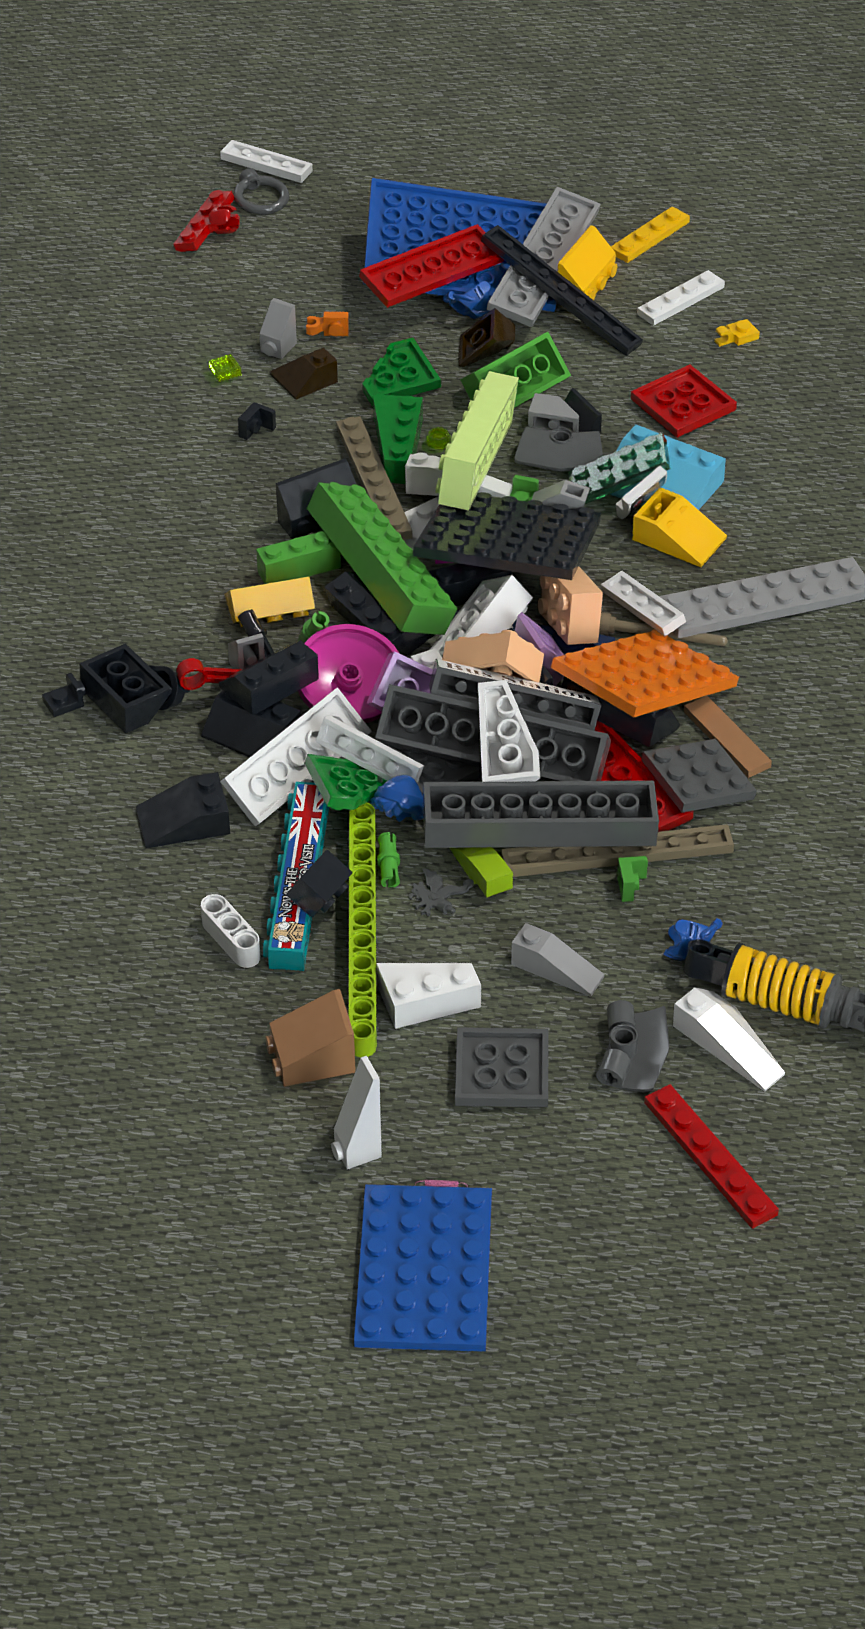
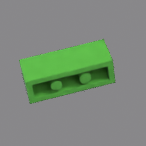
[256,531,341,584]

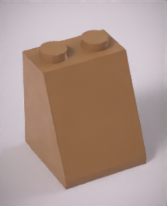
[265,989,355,1087]

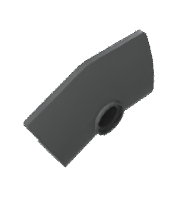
[514,426,604,471]
[596,1000,669,1092]

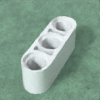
[201,894,260,968]

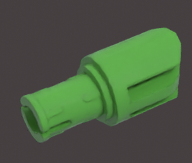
[298,611,329,643]

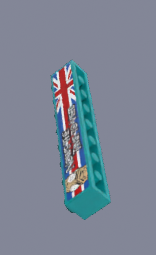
[263,782,329,971]

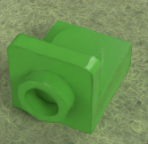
[510,475,539,502]
[617,856,648,902]

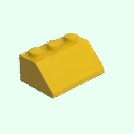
[558,225,618,300]
[225,577,315,627]

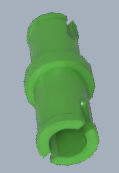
[377,832,400,887]

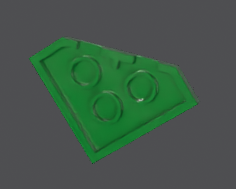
[362,338,441,406]
[304,754,387,810]

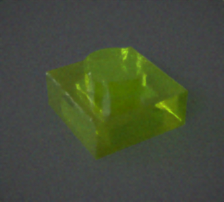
[209,354,242,382]

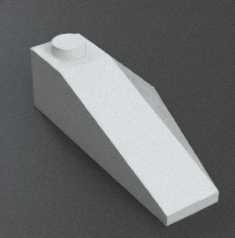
[405,453,512,498]
[478,680,540,782]
[673,988,785,1092]
[331,1056,382,1169]

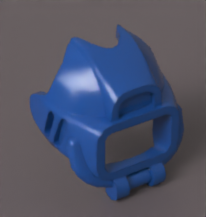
[443,281,490,319]
[663,918,722,961]

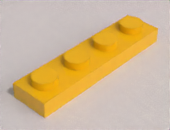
[611,207,690,263]

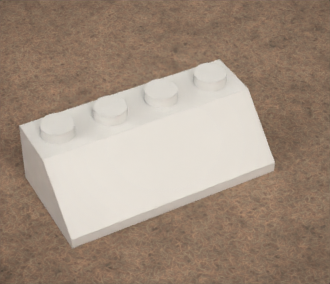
[430,575,533,658]

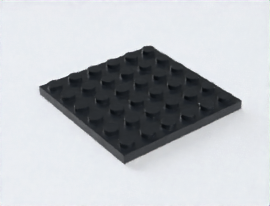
[413,492,601,580]

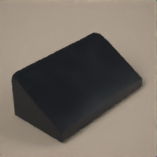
[564,388,602,434]

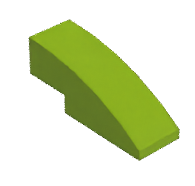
[450,847,513,898]

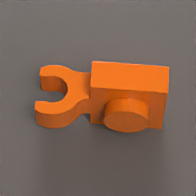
[306,312,349,337]

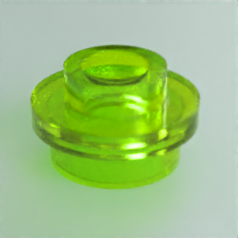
[426,427,451,449]

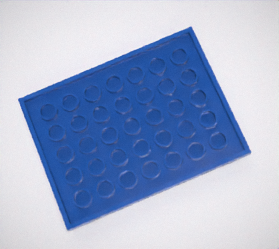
[363,178,556,312]

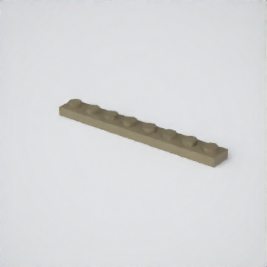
[336,416,413,540]
[501,824,734,877]

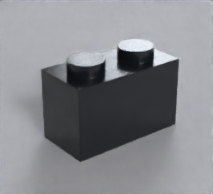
[286,849,353,918]

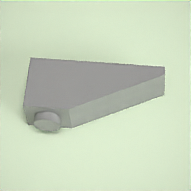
[511,923,605,997]

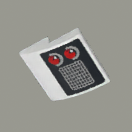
[616,466,667,519]

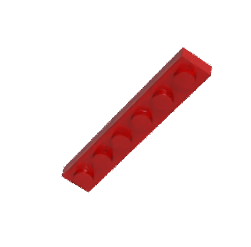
[644,1084,779,1229]

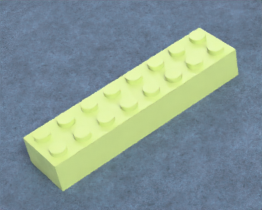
[435,371,519,510]

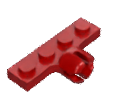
[174,190,240,252]

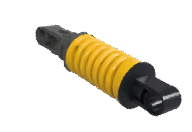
[683,939,865,1032]

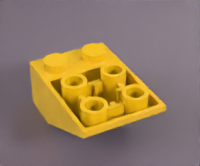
[632,487,727,567]

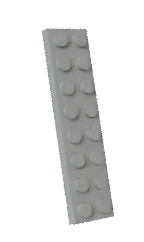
[487,187,601,327]
[659,557,865,638]

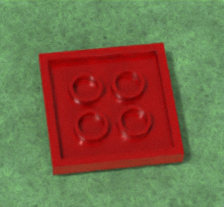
[631,364,737,438]

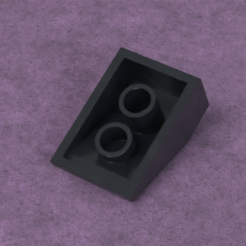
[136,772,230,848]

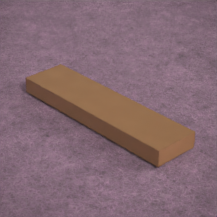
[684,696,772,778]

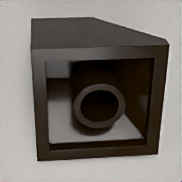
[459,308,515,367]
[269,347,338,400]

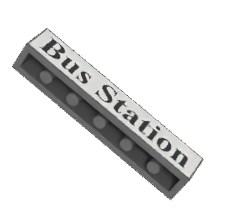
[429,659,601,731]

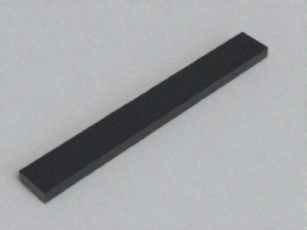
[481,225,643,356]

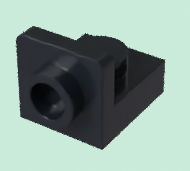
[238,402,276,440]
[42,673,86,717]

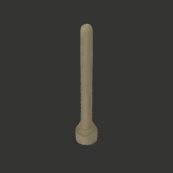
[599,612,728,646]

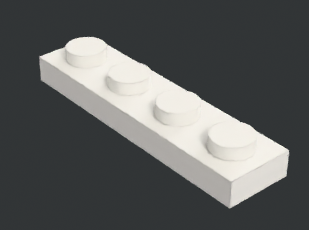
[220,140,313,183]
[637,270,725,326]
[601,571,686,636]
[315,715,424,783]

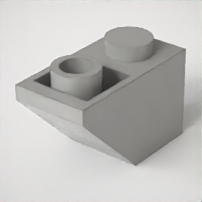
[532,480,590,510]

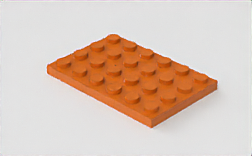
[551,629,739,717]

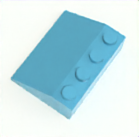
[597,425,726,510]

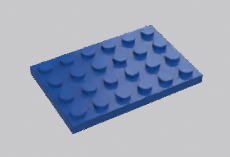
[354,1184,492,1352]

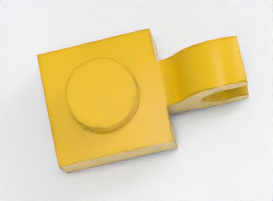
[714,319,760,347]

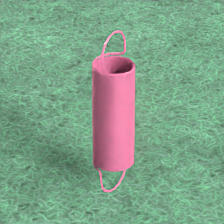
[415,1180,468,1187]

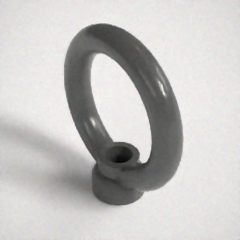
[233,168,289,215]

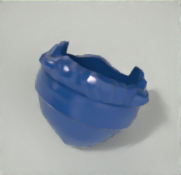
[370,775,423,822]

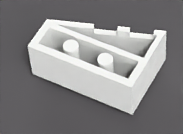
[376,963,481,1029]

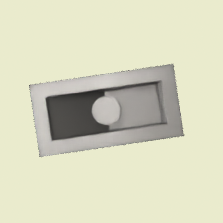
[260,298,297,359]
[528,393,579,432]
[228,633,265,669]

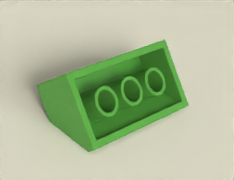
[460,332,571,408]

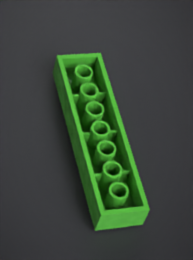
[307,482,458,635]

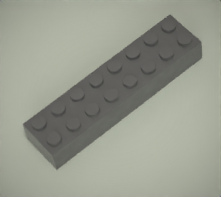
[375,684,611,781]
[423,781,659,848]

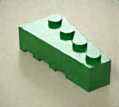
[373,394,423,484]

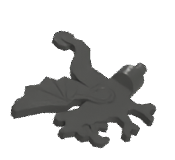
[408,868,474,916]

